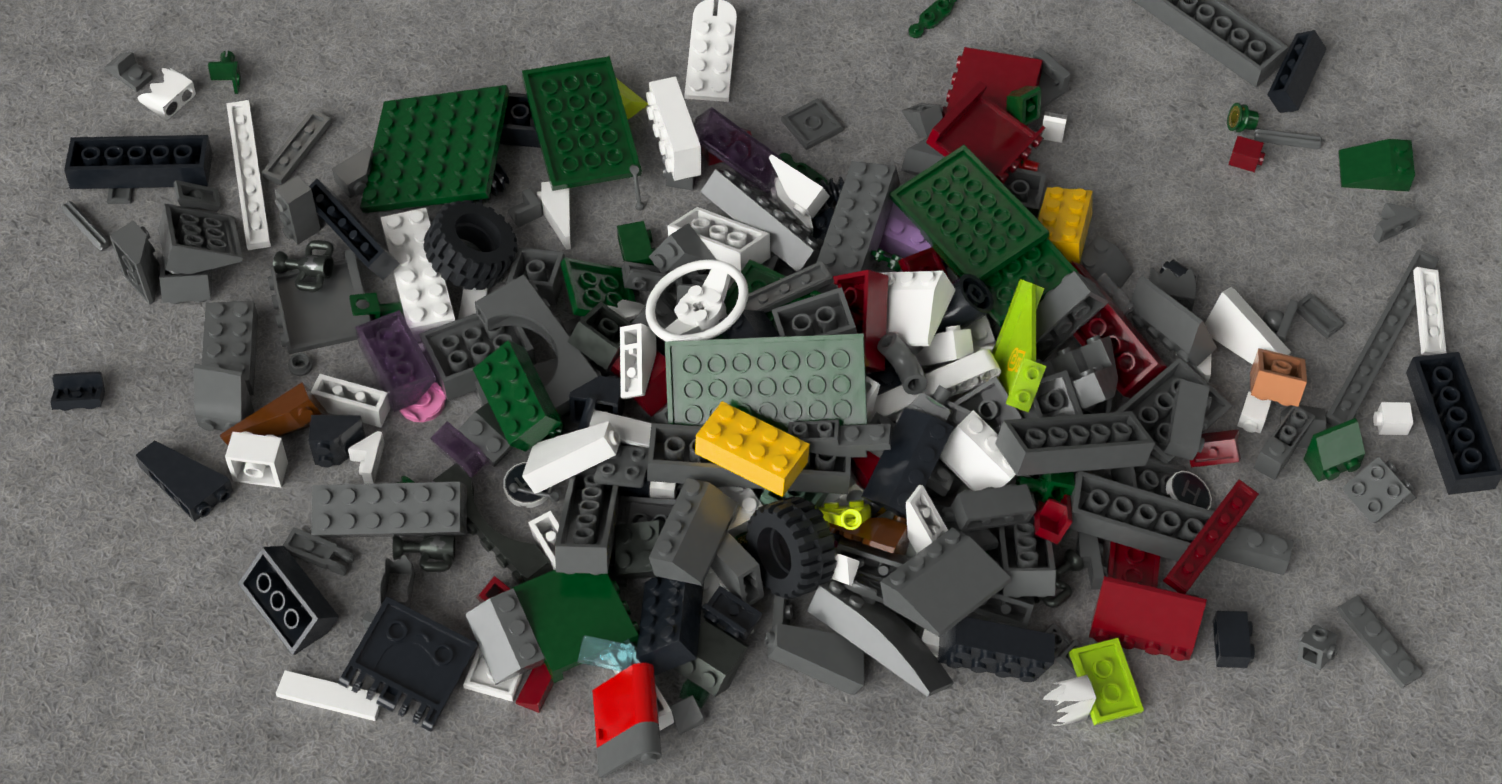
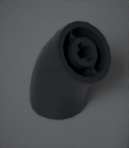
[934,274,994,336]

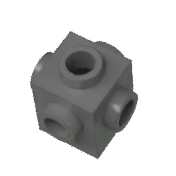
[1297,625,1339,670]

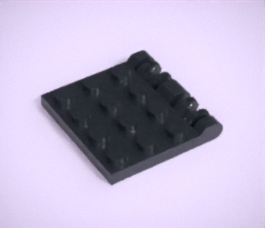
[338,596,478,732]

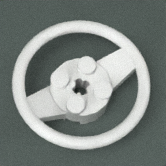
[646,260,748,341]

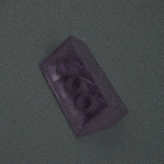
[693,107,781,194]
[355,310,436,412]

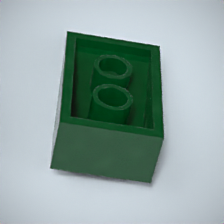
[1338,139,1415,192]

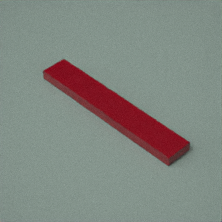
[1163,479,1259,594]

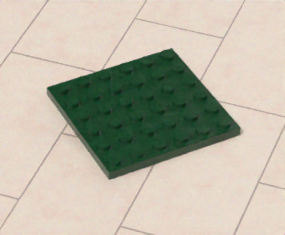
[360,85,510,213]

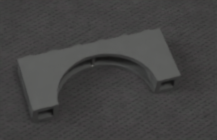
[475,275,602,416]

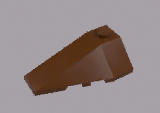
[220,382,329,445]
[828,515,910,555]

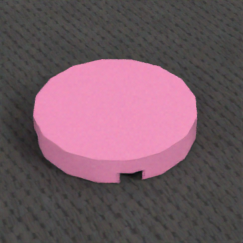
[397,379,446,422]

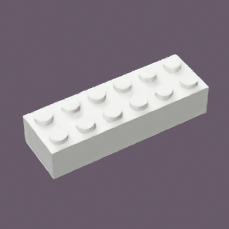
[381,208,455,344]

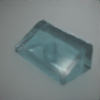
[577,635,635,672]

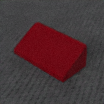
[515,663,554,713]

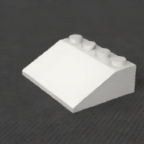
[881,271,956,346]

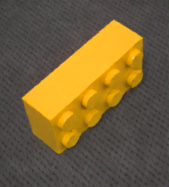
[1038,187,1093,264]
[695,401,810,497]

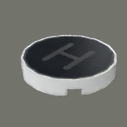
[504,462,552,508]
[1166,471,1212,510]

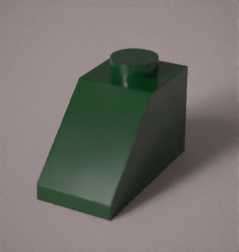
[1006,86,1041,125]

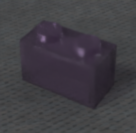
[430,421,488,478]

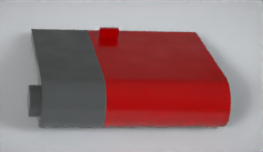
[592,663,662,778]

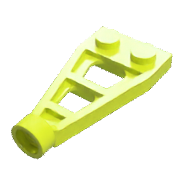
[819,500,871,530]

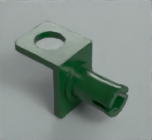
[208,51,241,94]
[349,293,402,330]

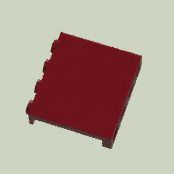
[942,47,1042,127]
[926,81,1046,184]

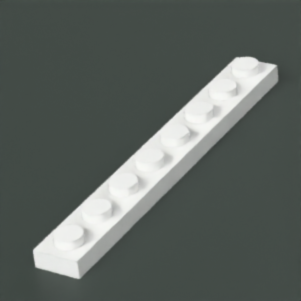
[226,100,271,250]

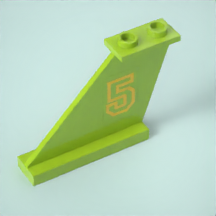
[992,279,1046,413]

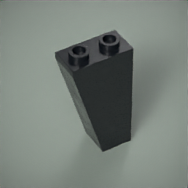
[135,440,234,522]

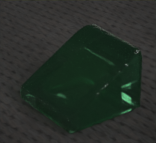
[679,679,711,708]

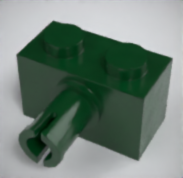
[1015,472,1075,505]

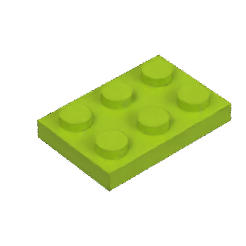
[1069,638,1144,726]

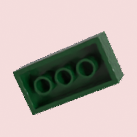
[473,340,562,452]

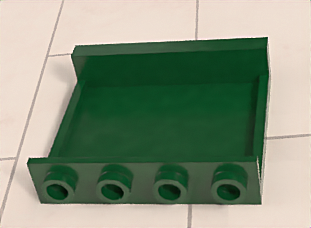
[512,569,640,683]

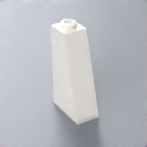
[1205,287,1291,365]
[522,421,621,494]

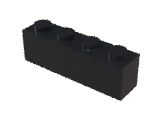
[1267,30,1327,113]

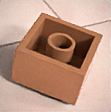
[1250,348,1307,407]

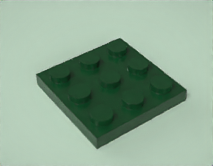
[560,257,636,323]

